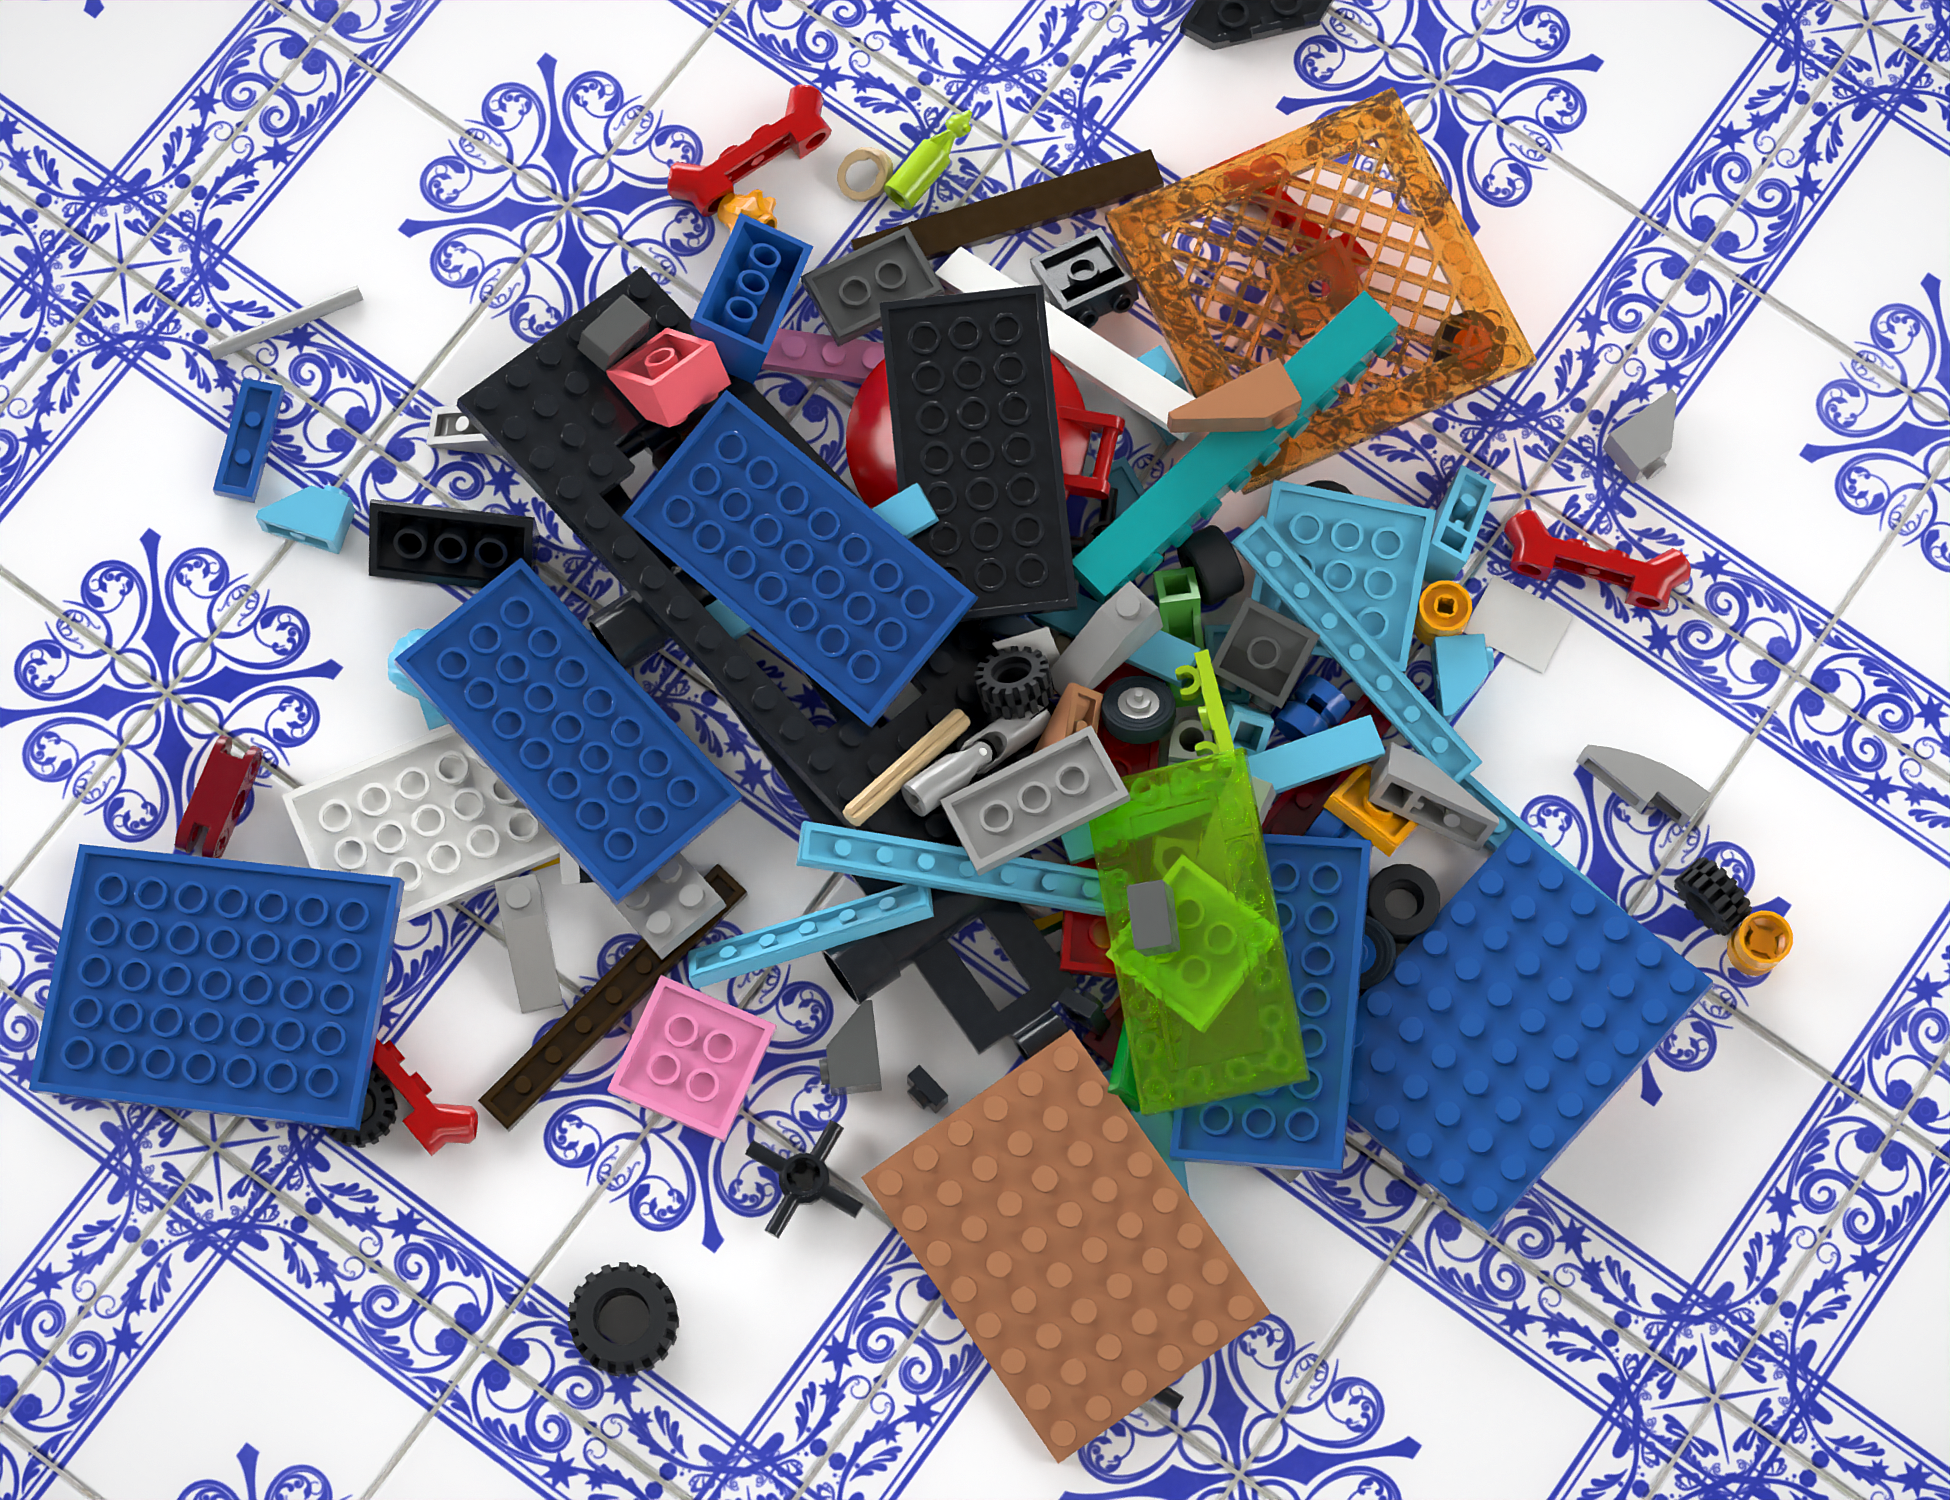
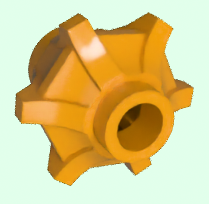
[717,189,777,232]

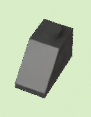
[819,1000,882,1096]

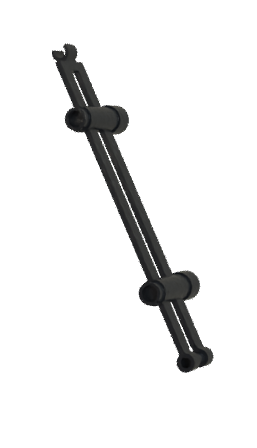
[587,421,1078,1061]

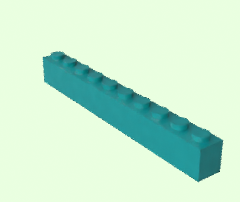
[1073,290,1399,605]

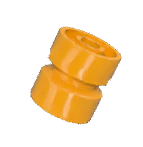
[1413,581,1472,647]
[1727,910,1793,976]

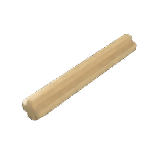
[843,709,971,827]

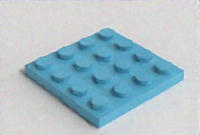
[1251,480,1436,673]

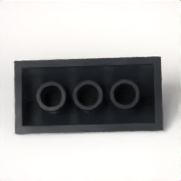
[369,499,540,588]

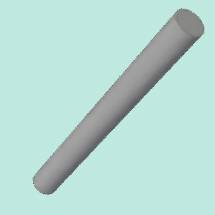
[208,285,364,361]

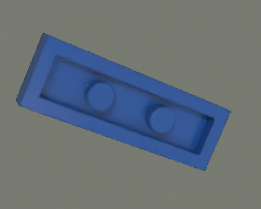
[212,378,285,503]

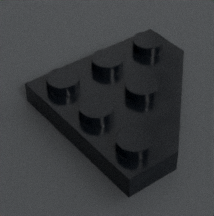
[1179,0,1335,50]

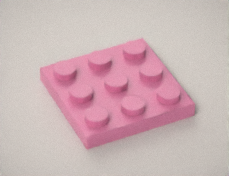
[607,975,777,1143]

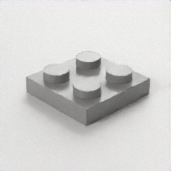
[610,853,726,960]

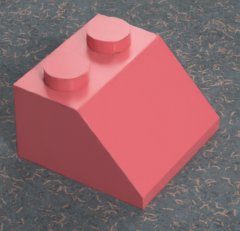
[606,328,731,428]

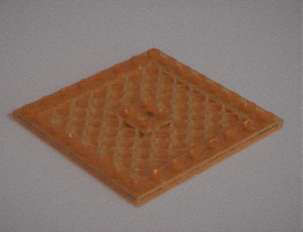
[1105,87,1537,496]

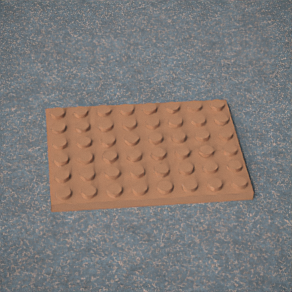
[861,1029,1271,1464]

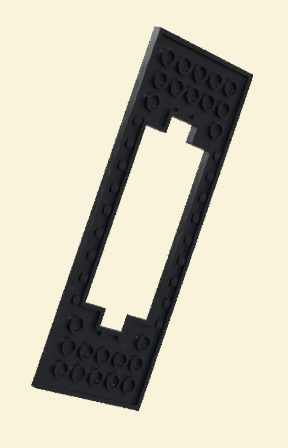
[456,266,1056,886]

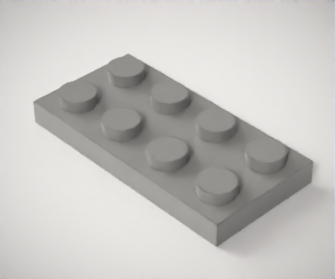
[940,725,1130,876]

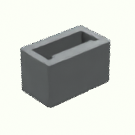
[578,294,651,372]
[1127,880,1181,957]

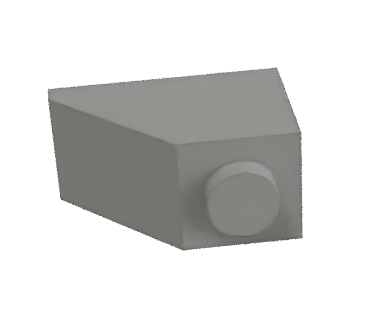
[1602,389,1677,484]

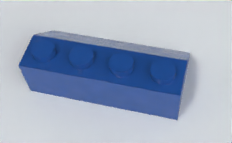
[690,213,814,384]

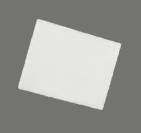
[1463,575,1573,674]

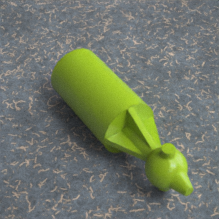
[884,110,972,210]

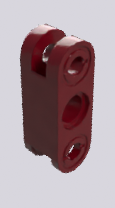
[174,735,263,859]

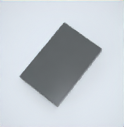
[801,226,945,347]

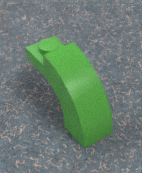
[1153,567,1205,708]

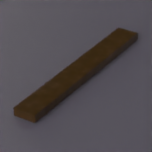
[851,149,1164,261]
[478,864,748,1132]

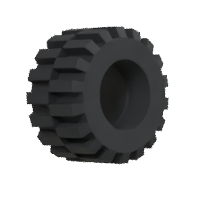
[568,1262,679,1377]

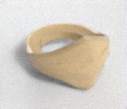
[837,147,893,202]

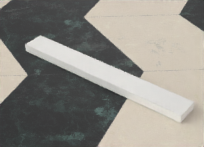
[935,246,1196,441]

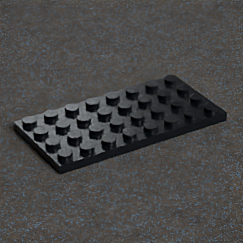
[879,284,1078,622]

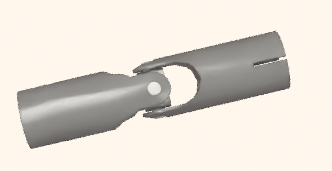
[901,705,1051,817]

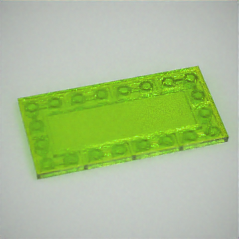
[1089,747,1310,1117]

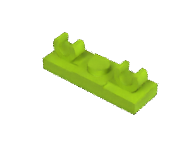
[1175,649,1240,781]

